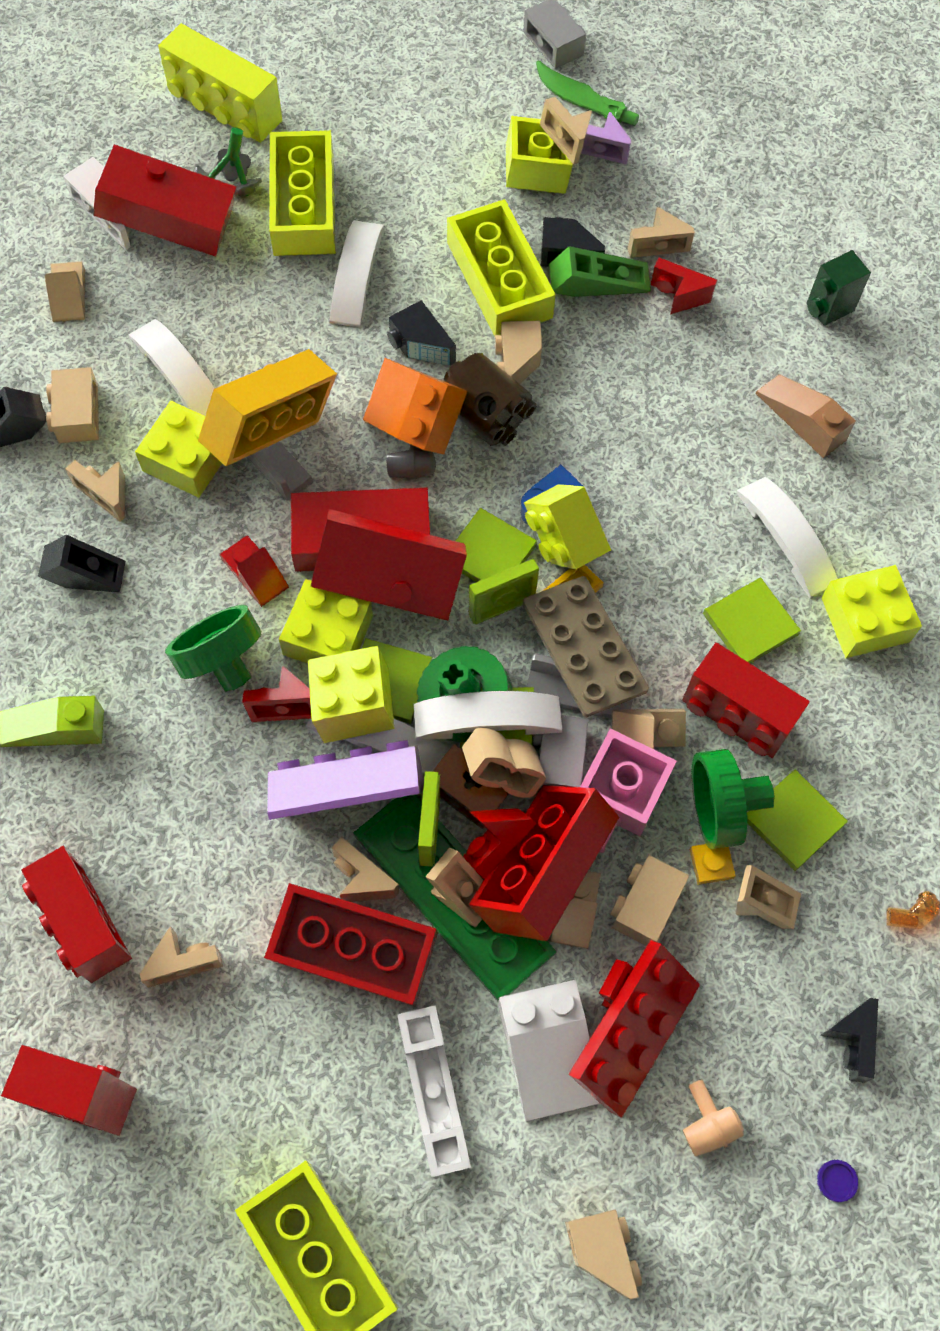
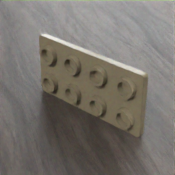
[523,576,649,717]

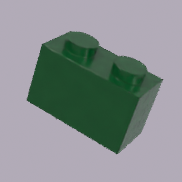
[806,250,871,326]

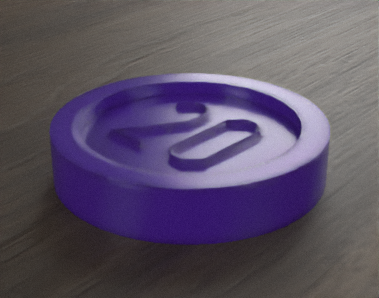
[817,1160,858,1202]

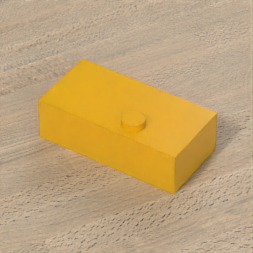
[198,349,337,467]

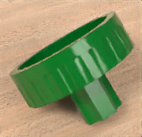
[165,605,262,692]
[417,646,514,743]
[691,749,775,849]

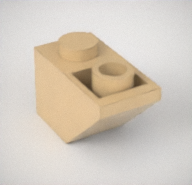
[495,321,542,384]
[565,1209,642,1299]

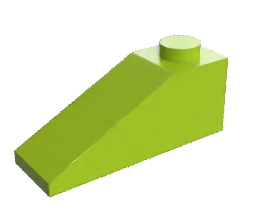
[0,695,104,747]

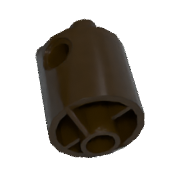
[444,353,537,446]

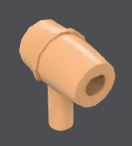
[683,1080,744,1156]

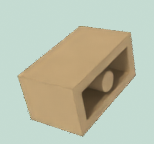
[46,367,99,443]
[610,854,690,946]

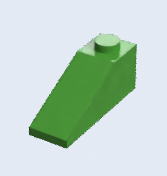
[549,246,651,297]

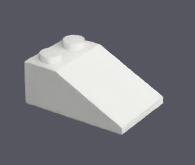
[498,980,601,1122]

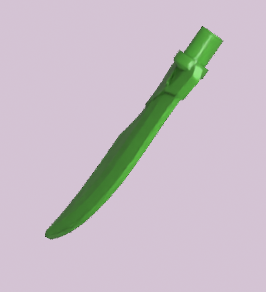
[536,61,639,126]

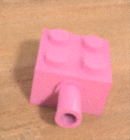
[580,728,677,853]

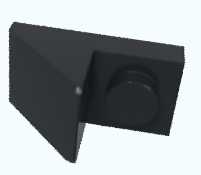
[821,998,879,1083]

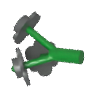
[194,128,262,196]

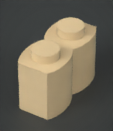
[462,728,546,798]

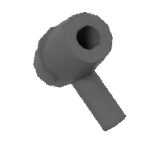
[386,444,436,479]

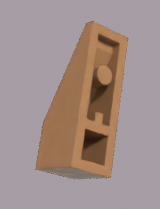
[755,374,856,459]

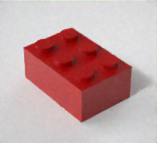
[682,642,810,759]
[21,845,132,983]

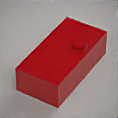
[93,144,237,257]
[291,487,430,572]
[310,509,467,621]
[469,785,620,941]
[264,883,439,1007]
[1,1045,137,1136]

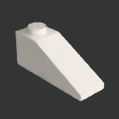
[63,157,131,250]

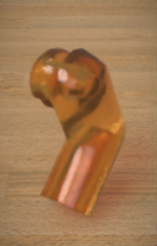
[886,891,940,929]

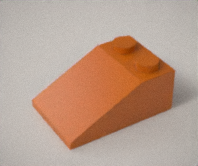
[363,358,467,454]

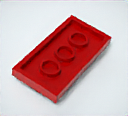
[568,940,700,1118]

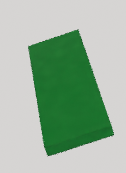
[353,794,557,1002]

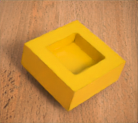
[689,844,736,885]

